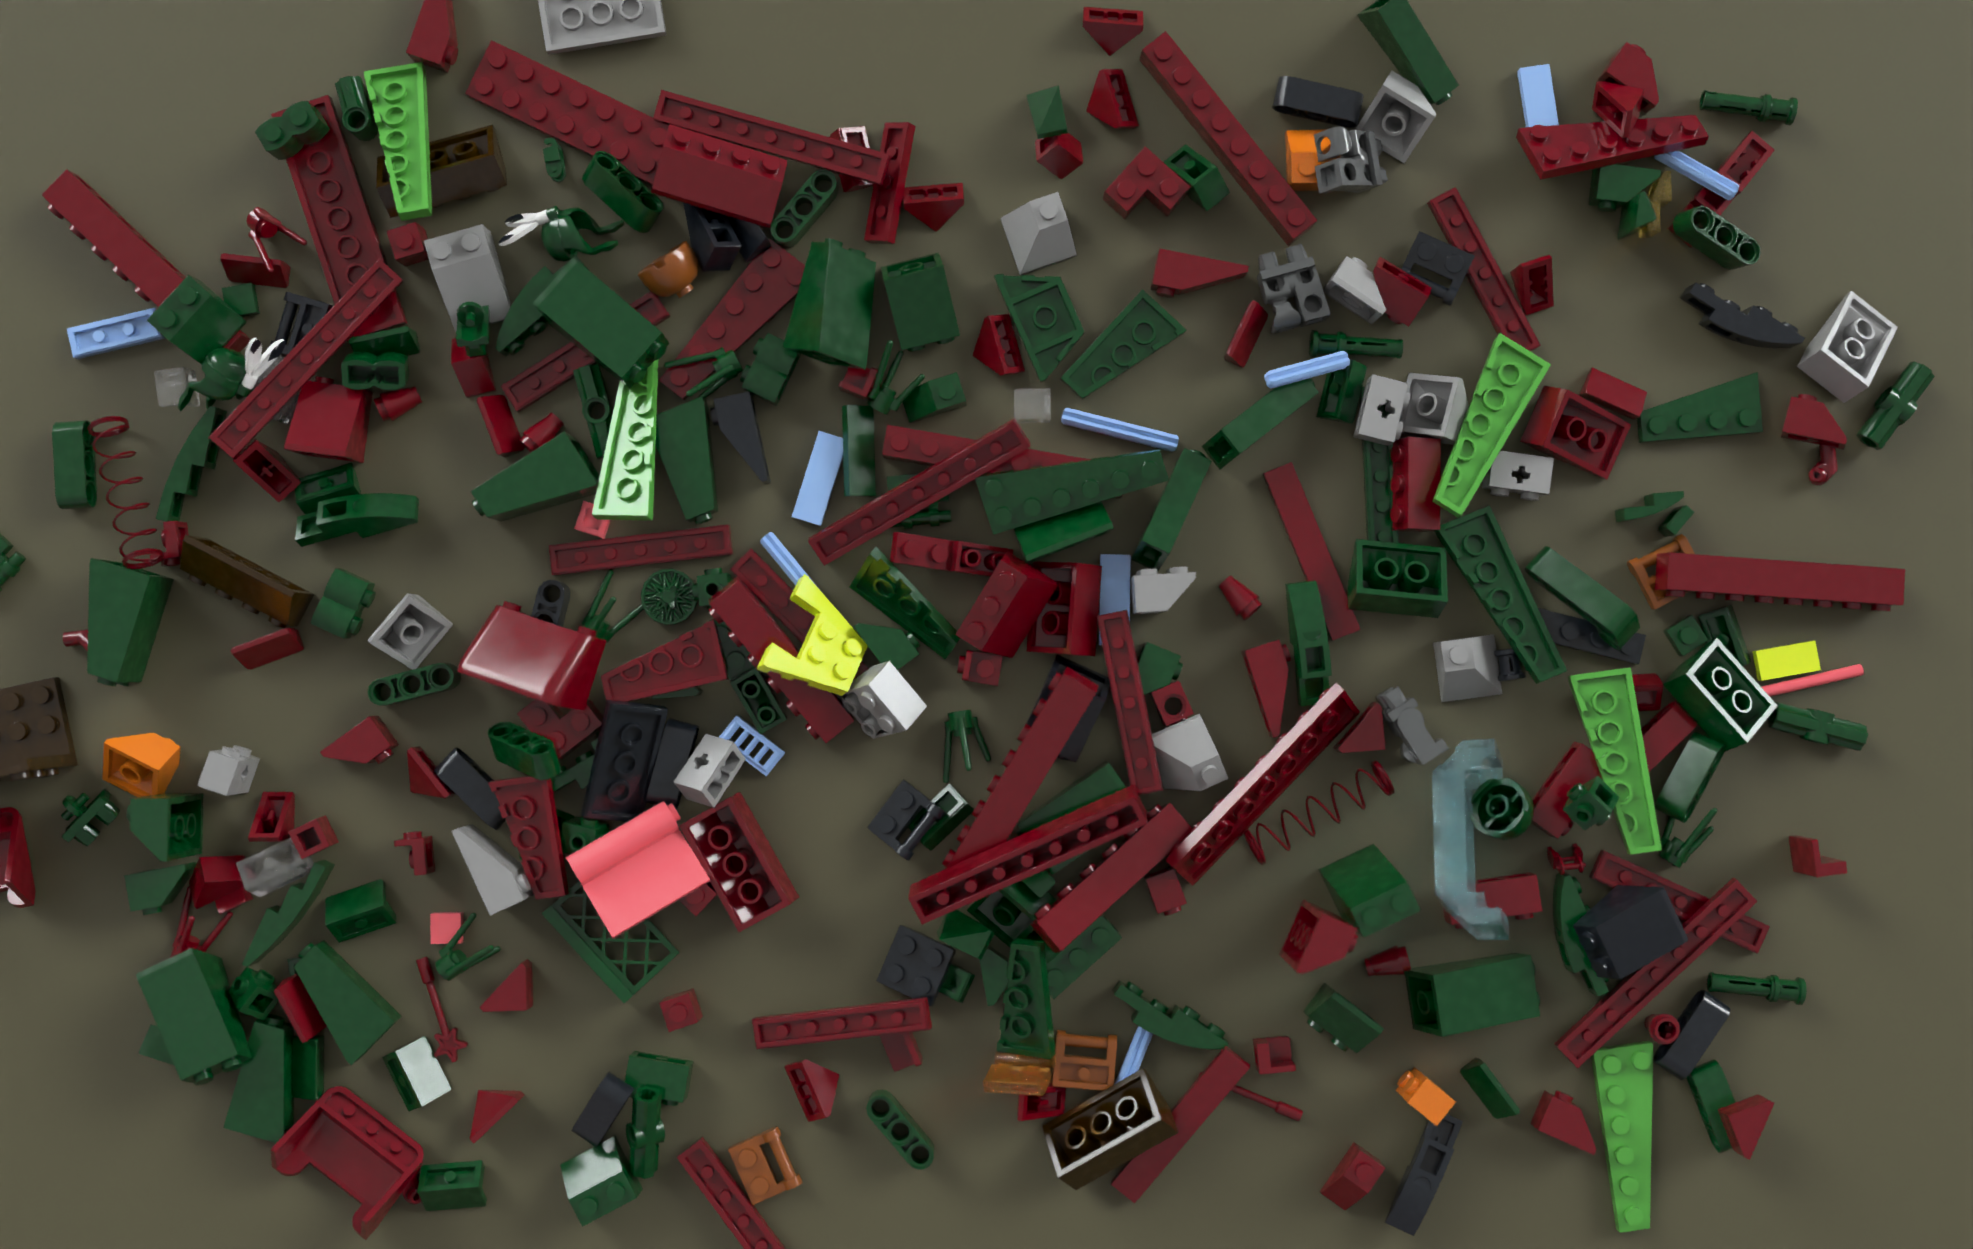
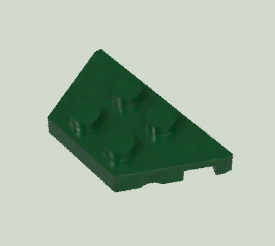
[994,274,1085,383]

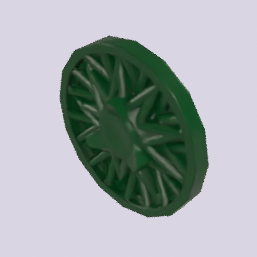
[641,569,697,625]

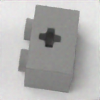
[1353,375,1411,446]
[1482,451,1554,501]
[674,734,746,808]
[197,745,260,796]

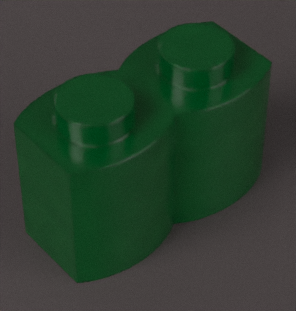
[255,101,330,160]
[740,333,801,406]
[341,352,409,390]
[310,568,376,639]

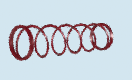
[87,416,164,569]
[1243,760,1395,865]

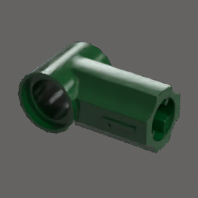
[335,76,378,141]

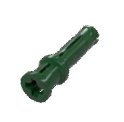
[1699,90,1798,125]
[1309,330,1403,359]
[1707,972,1806,1005]

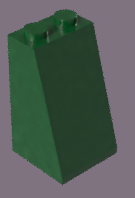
[783,238,876,369]
[533,258,669,388]
[470,432,600,522]
[87,558,174,686]
[1016,761,1126,875]
[1318,844,1421,938]
[136,948,252,1086]
[1404,953,1540,1037]

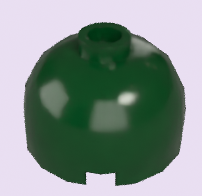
[1470,777,1534,840]

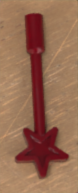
[416,956,468,1062]
[1199,1072,1303,1122]

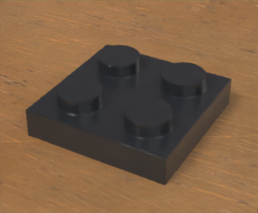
[876,925,956,1006]

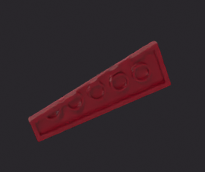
[1516,115,1709,180]
[659,238,805,400]

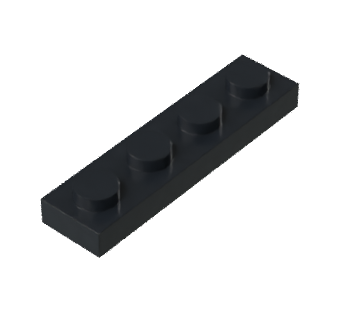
[1538,608,1646,664]

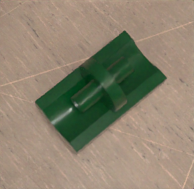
[456,302,490,357]
[61,789,120,847]

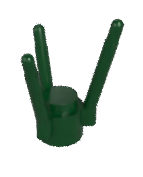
[867,340,925,415]
[664,347,743,399]
[581,569,644,643]
[943,710,991,783]
[1658,808,1718,868]
[435,913,501,981]

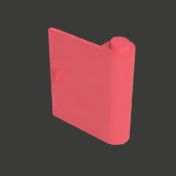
[566,801,710,938]

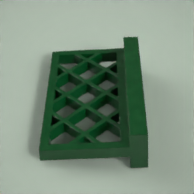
[542,881,679,1004]

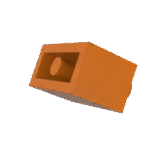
[1396,1067,1456,1126]

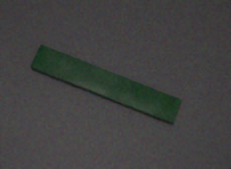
[1360,387,1399,543]

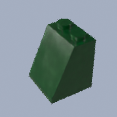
[881,252,960,352]

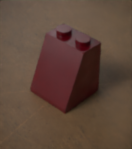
[284,377,373,463]

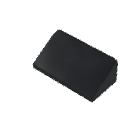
[727,216,771,262]

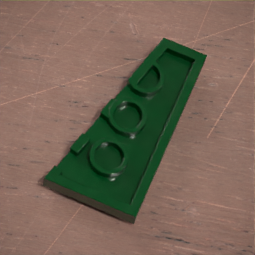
[1060,289,1187,400]
[1637,372,1763,443]
[849,547,961,659]
[996,938,1056,1059]

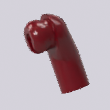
[1809,445,1838,485]

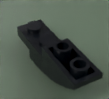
[1680,283,1805,348]
[1384,1114,1463,1236]

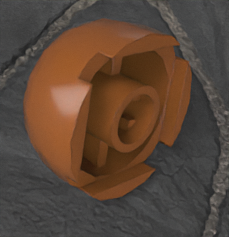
[637,241,699,298]

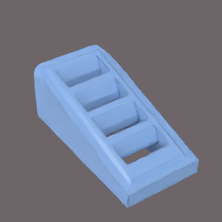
[719,715,786,776]

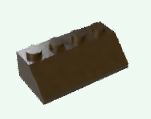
[376,124,507,218]
[180,535,314,628]
[1042,1068,1179,1190]

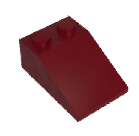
[1520,386,1631,480]

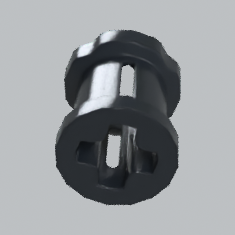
[1494,648,1526,681]

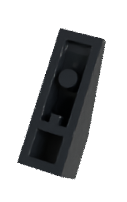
[683,202,741,272]
[710,391,771,484]

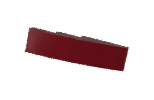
[1667,131,1775,248]

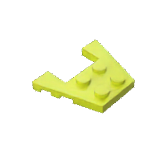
[757,574,868,696]

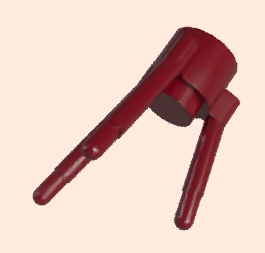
[246,207,307,273]
[170,886,233,958]

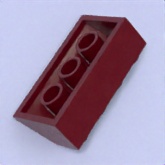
[651,124,788,228]
[679,792,799,932]
[1279,899,1358,974]

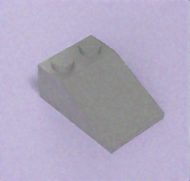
[424,224,511,332]
[1797,291,1898,403]
[452,824,534,915]

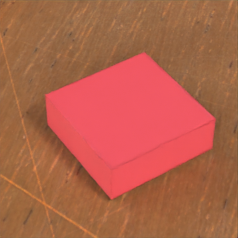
[574,500,611,539]
[430,912,464,944]

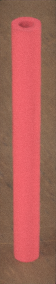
[1761,664,1864,697]

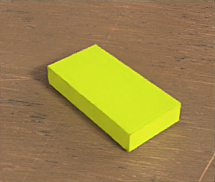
[1752,640,1821,681]

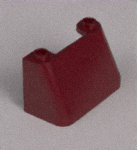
[457,601,607,711]

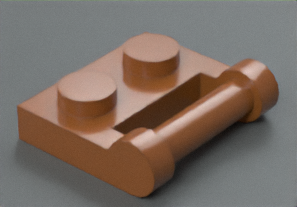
[1627,534,1695,609]
[1052,1030,1117,1091]
[728,1126,803,1205]

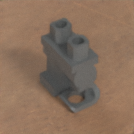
[1314,126,1387,194]
[1257,244,1331,334]
[1376,686,1449,765]

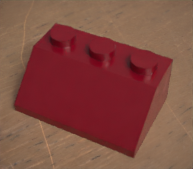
[955,551,1059,658]
[1026,562,1102,657]

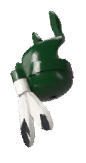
[498,206,624,262]
[178,338,286,411]

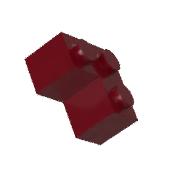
[1103,146,1190,219]
[517,699,603,761]

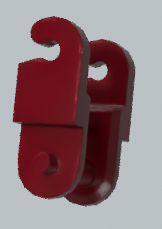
[1547,843,1586,875]

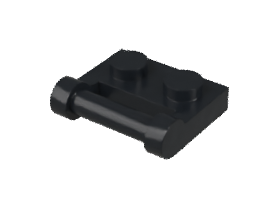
[1401,231,1475,306]
[269,291,333,355]
[867,779,945,861]

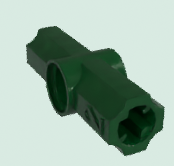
[1857,361,1935,450]
[573,364,614,459]
[1767,702,1868,751]
[626,1086,665,1179]

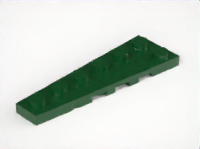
[975,449,1169,535]
[1434,505,1567,684]

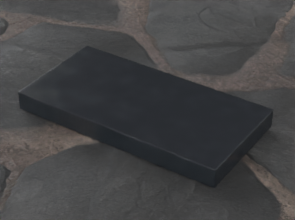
[581,700,668,822]

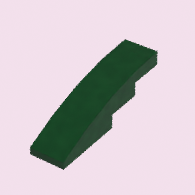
[156,406,227,521]
[242,860,335,967]

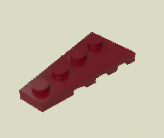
[601,619,729,702]
[488,776,569,899]

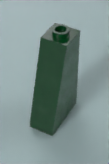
[1357,0,1459,105]
[1201,378,1319,470]
[656,396,718,525]
[1131,448,1212,572]
[294,941,402,1065]
[223,1014,294,1143]

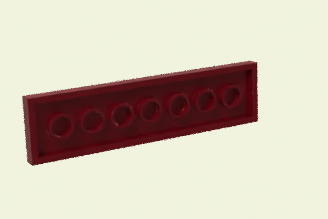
[465,40,669,186]
[271,95,407,342]
[1166,683,1360,886]

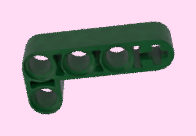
[1524,546,1640,651]

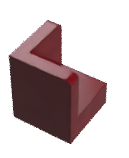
[1035,133,1083,179]
[838,367,878,401]
[1253,1036,1296,1075]

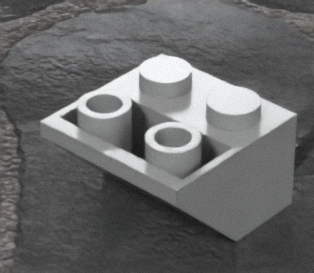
[1130,567,1196,614]
[836,661,927,739]

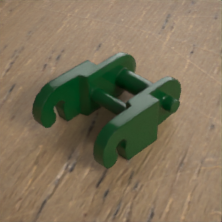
[543,138,566,182]

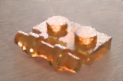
[983,1052,1056,1096]

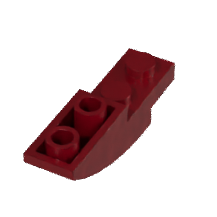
[890,532,1013,577]

